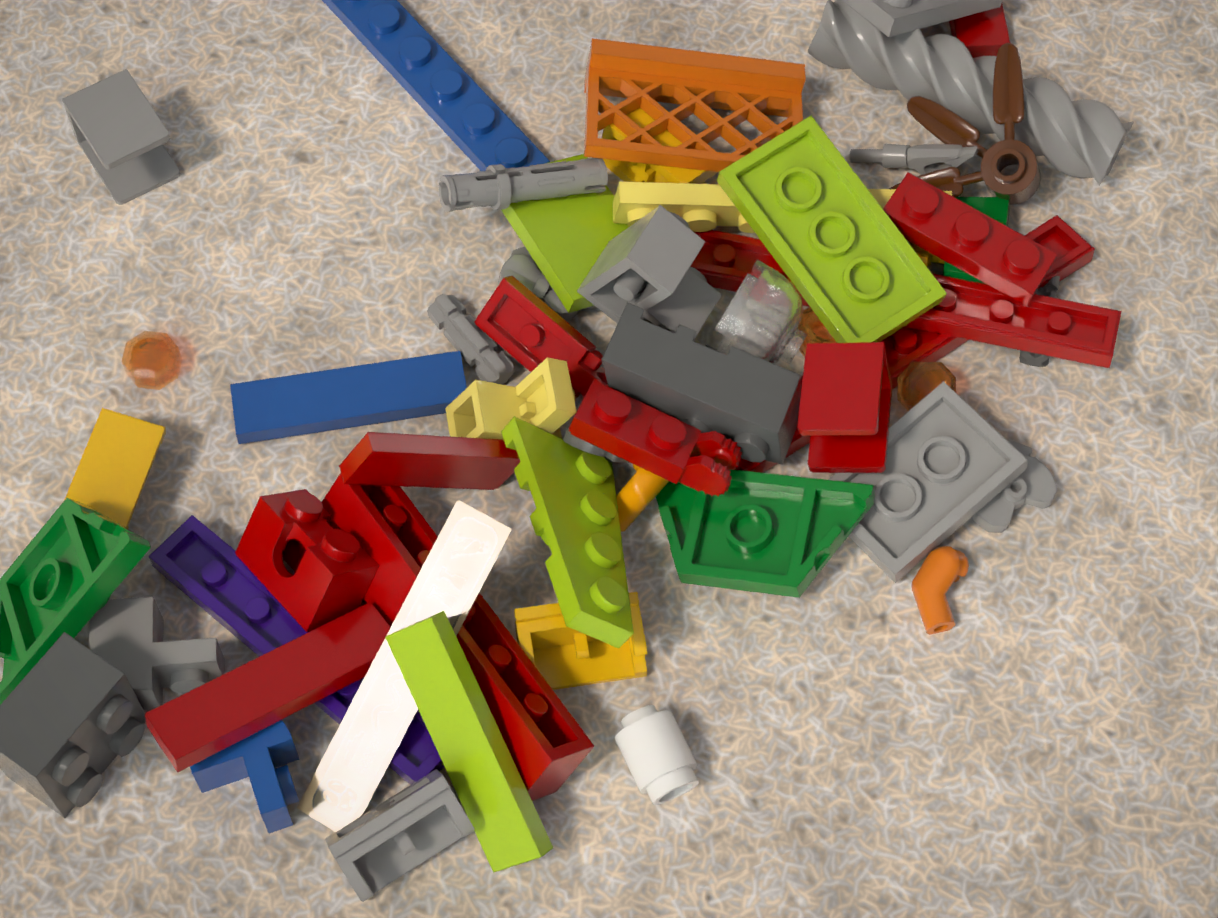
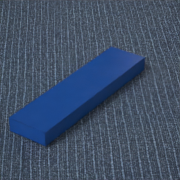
[230,351,467,444]

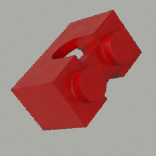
[235,489,379,632]

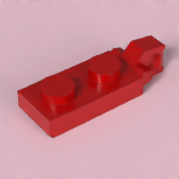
[474,276,609,398]

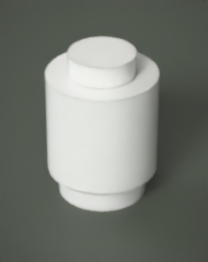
[615,705,699,805]

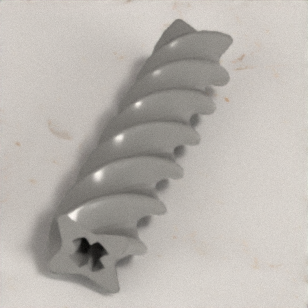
[808,0,1134,186]

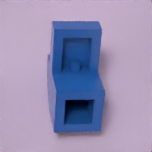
[190,720,300,834]

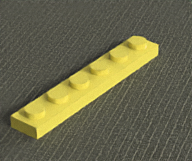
[613,182,952,233]

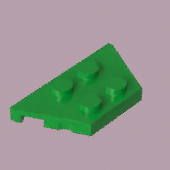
[656,469,875,598]
[0,498,151,705]

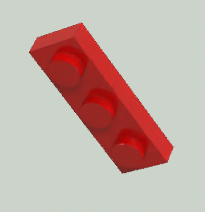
[883,172,1058,306]

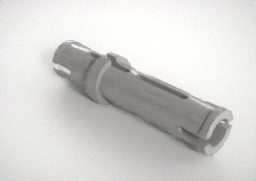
[438,158,608,212]

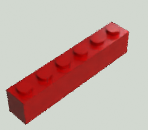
[322,473,594,801]

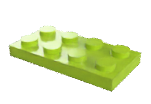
[717,115,947,343]

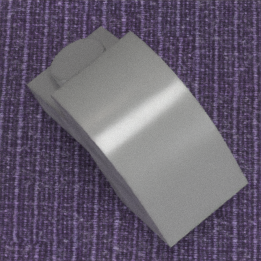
[89,596,225,711]

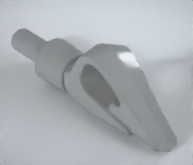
[850,144,978,175]

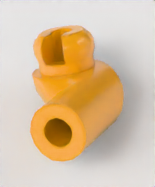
[616,464,669,532]

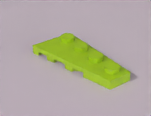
[501,416,634,648]

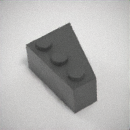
[602,302,802,465]

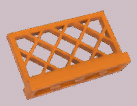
[584,38,806,172]

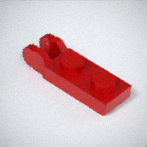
[568,380,742,497]

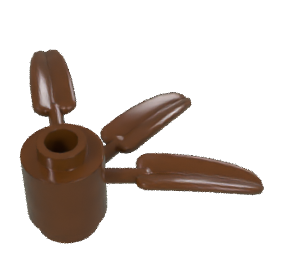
[889,43,1041,205]

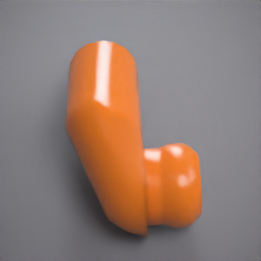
[911,546,969,635]

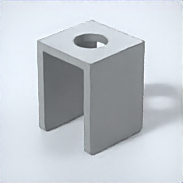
[62,69,180,205]

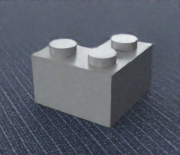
[577,205,722,341]

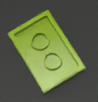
[501,154,628,313]

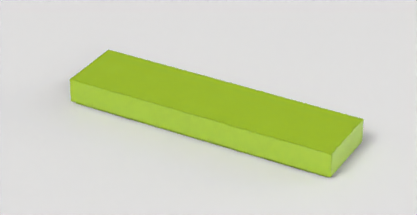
[385,611,553,873]

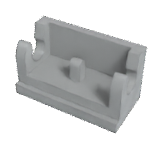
[325,769,475,902]

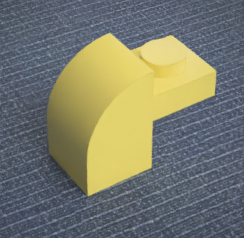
[445,357,577,440]

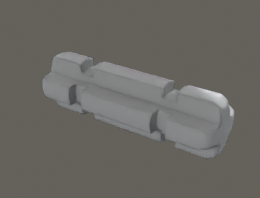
[427,294,515,385]

